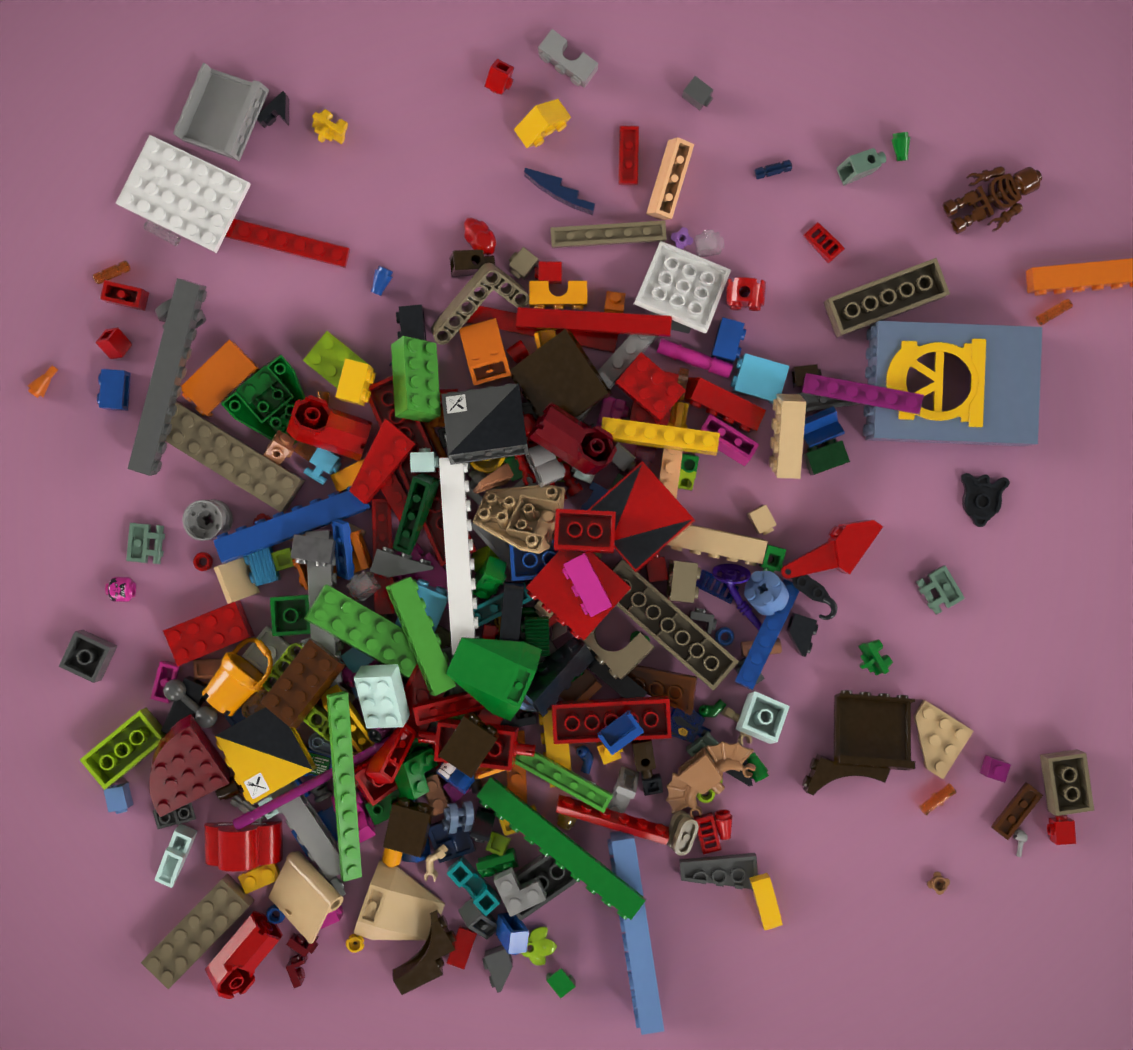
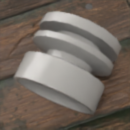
[182,499,233,541]

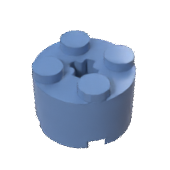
[744,571,789,615]

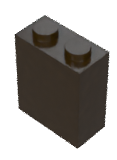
[438,713,500,778]
[383,797,434,858]

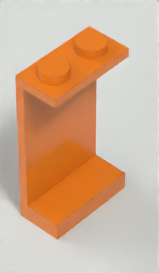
[181,339,260,417]
[292,530,373,590]

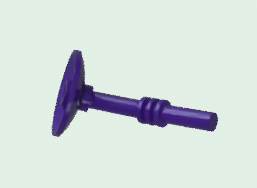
[712,564,762,631]

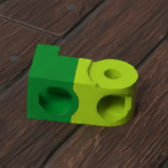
[678,453,699,491]

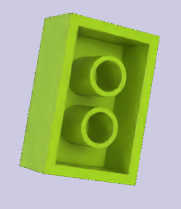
[303,331,375,388]

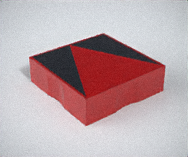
[588,461,696,572]

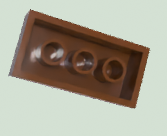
[260,639,346,728]

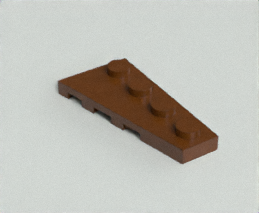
[628,665,697,715]

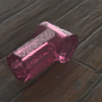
[635,445,656,470]

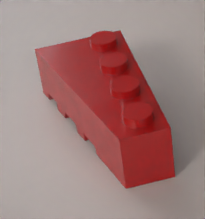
[680,377,766,433]
[349,418,417,504]

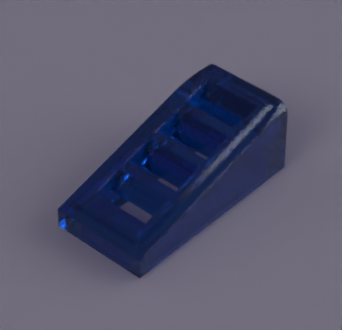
[696,570,739,604]

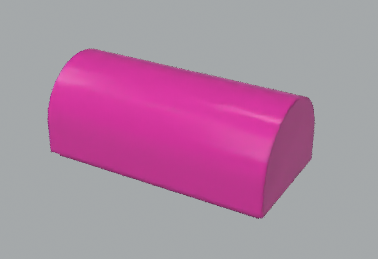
[150,661,180,704]

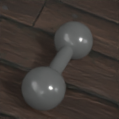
[163,679,218,728]

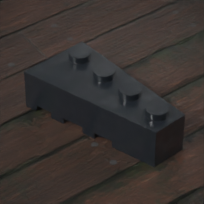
[525,637,594,717]

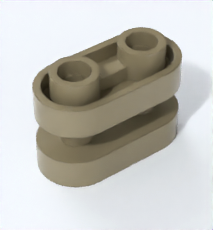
[667,810,699,856]

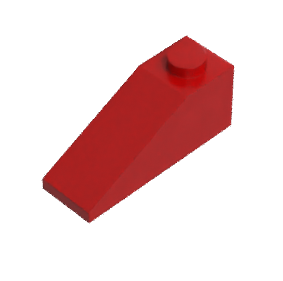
[365,723,417,784]

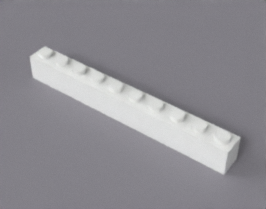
[439,457,479,655]

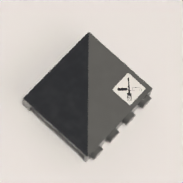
[441,383,529,465]

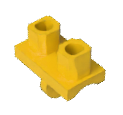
[312,109,348,144]

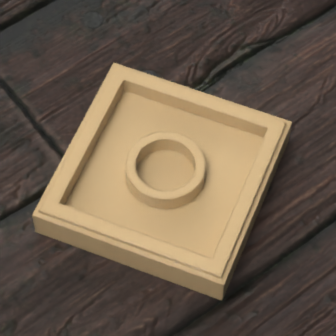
[214,558,260,604]

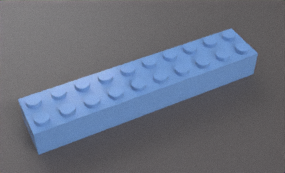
[607,831,664,1035]

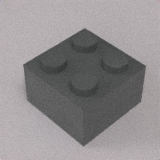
[58,630,117,683]

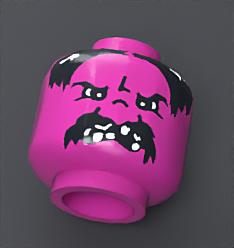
[105,577,136,602]

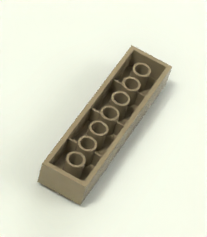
[166,401,306,513]
[612,559,739,691]

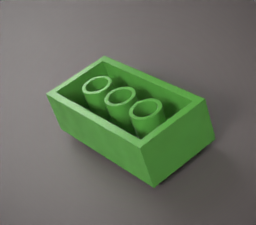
[391,336,441,423]

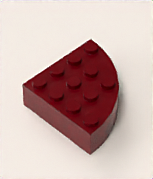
[149,714,230,817]

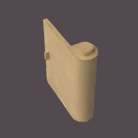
[268,851,344,944]

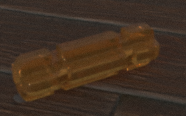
[92,261,131,284]
[1036,299,1073,325]

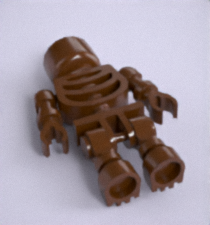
[942,166,1042,234]

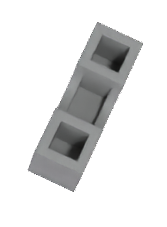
[538,29,598,88]

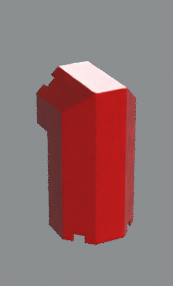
[286,395,372,461]
[205,911,283,999]

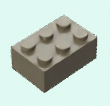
[666,559,701,603]
[1040,749,1094,816]

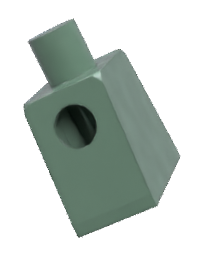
[836,148,886,186]

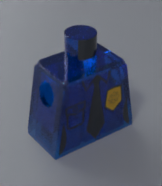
[670,708,711,743]

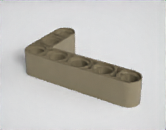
[431,263,529,345]

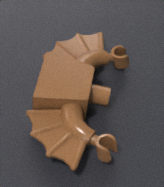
[666,741,756,818]

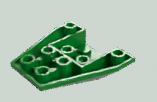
[221,354,305,445]
[446,637,542,721]

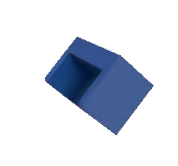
[597,710,644,755]

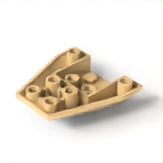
[473,485,565,554]
[354,860,445,941]

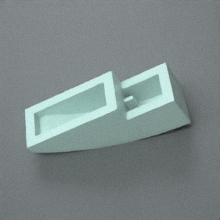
[155,824,198,888]

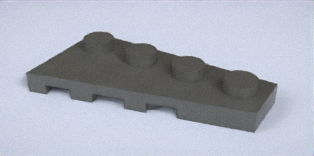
[679,853,758,891]

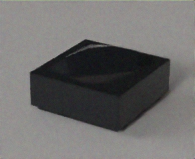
[641,773,663,796]

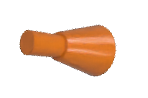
[27,365,58,398]

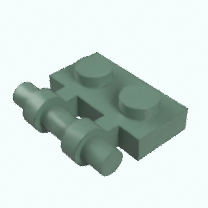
[126,523,165,564]
[916,565,965,615]

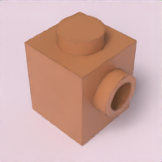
[263,430,295,465]

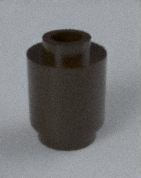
[215,776,244,800]

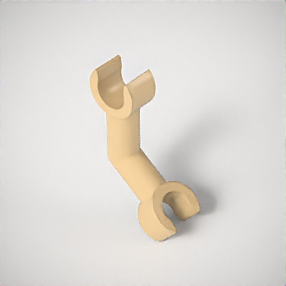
[721,707,752,745]
[424,844,448,882]

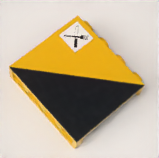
[215,707,317,805]

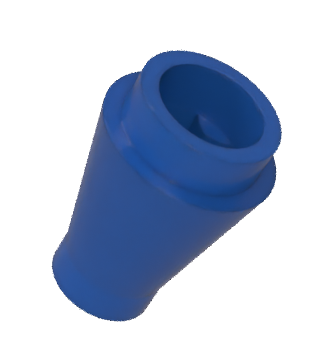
[371,266,393,296]

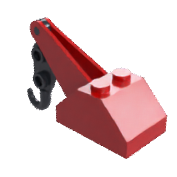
[780,520,884,620]

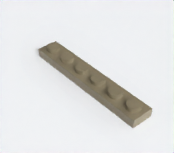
[551,220,667,248]

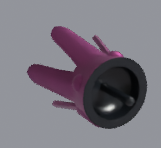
[368,728,394,743]

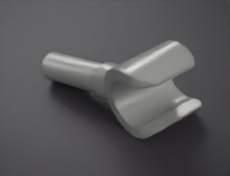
[1013,829,1028,857]

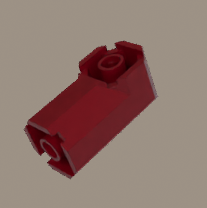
[529,402,617,475]

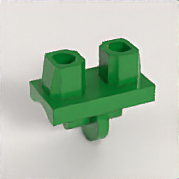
[858,639,893,675]

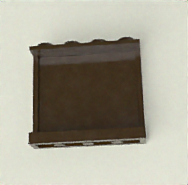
[510,329,613,418]
[834,690,915,771]

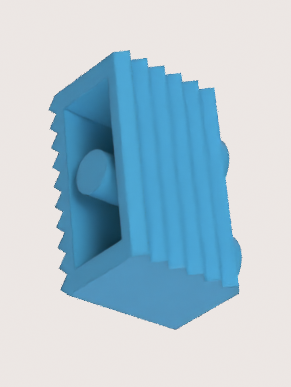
[244,546,281,586]

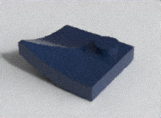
[428,816,476,863]

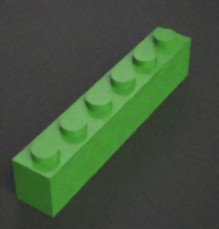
[386,577,456,696]

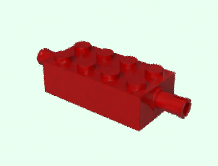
[418,718,536,771]

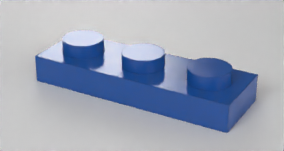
[332,519,355,580]

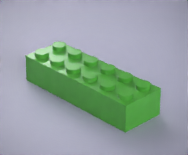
[304,584,417,678]

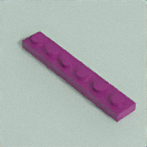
[802,373,924,415]

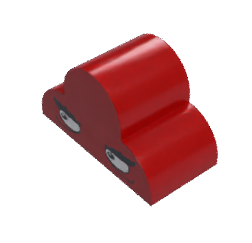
[204,821,283,872]

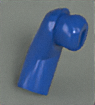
[576,745,594,774]

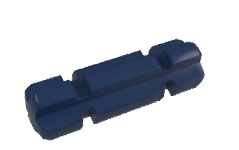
[754,160,792,179]

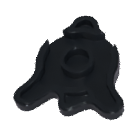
[961,473,1010,527]

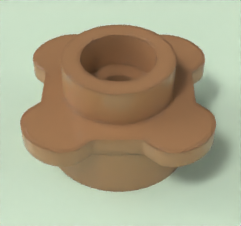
[927,872,950,895]

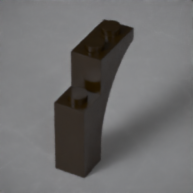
[802,754,891,796]
[393,910,457,995]

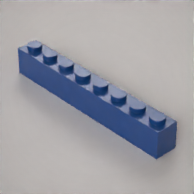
[213,486,370,564]

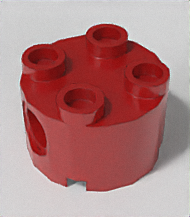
[726,277,766,311]

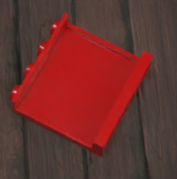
[526,551,631,640]

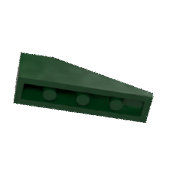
[393,473,440,555]

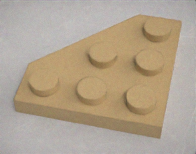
[913,700,974,779]

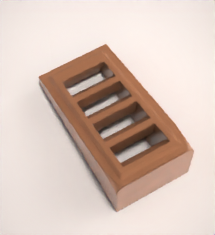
[473,463,514,494]

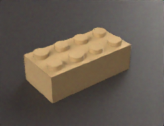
[769,394,806,479]

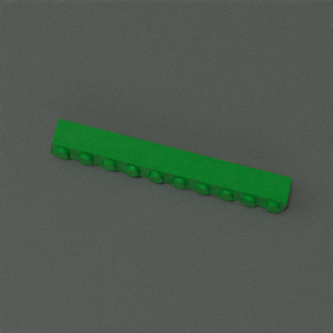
[477,777,646,920]

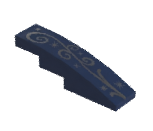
[524,168,595,215]

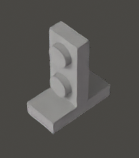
[607,766,639,813]

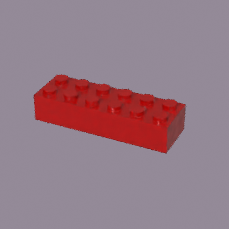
[552,696,672,744]

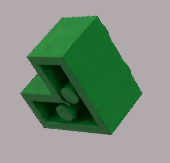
[395,747,438,800]

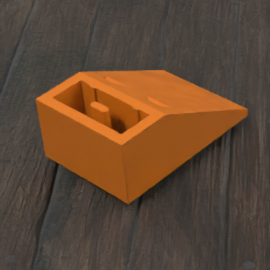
[459,318,511,386]

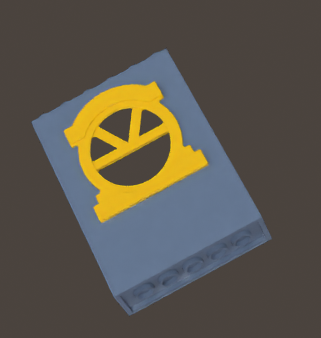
[863,321,1042,446]

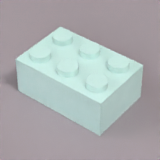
[354,664,410,728]

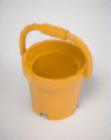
[202,638,273,716]

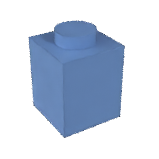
[104,782,133,814]

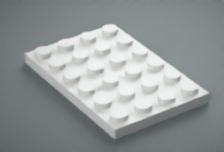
[116,135,251,253]

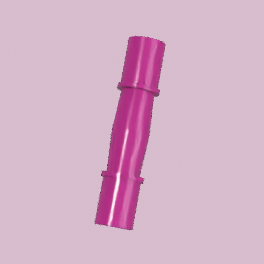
[656,338,733,379]

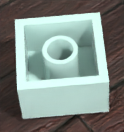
[736,691,790,744]

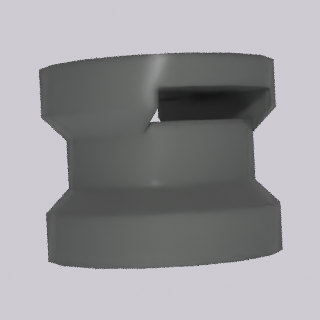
[310,782,333,803]

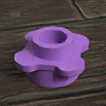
[671,227,693,249]

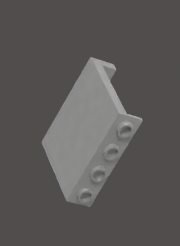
[173,63,269,161]

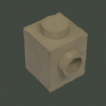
[509,247,539,280]

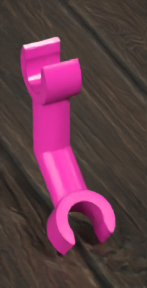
[342,668,356,687]

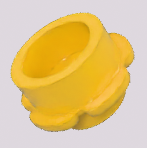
[346,934,364,953]

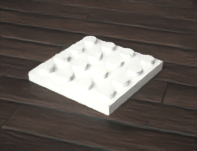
[634,241,731,334]

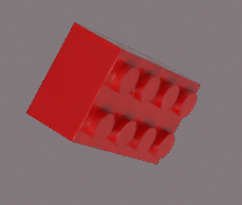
[163,600,254,666]

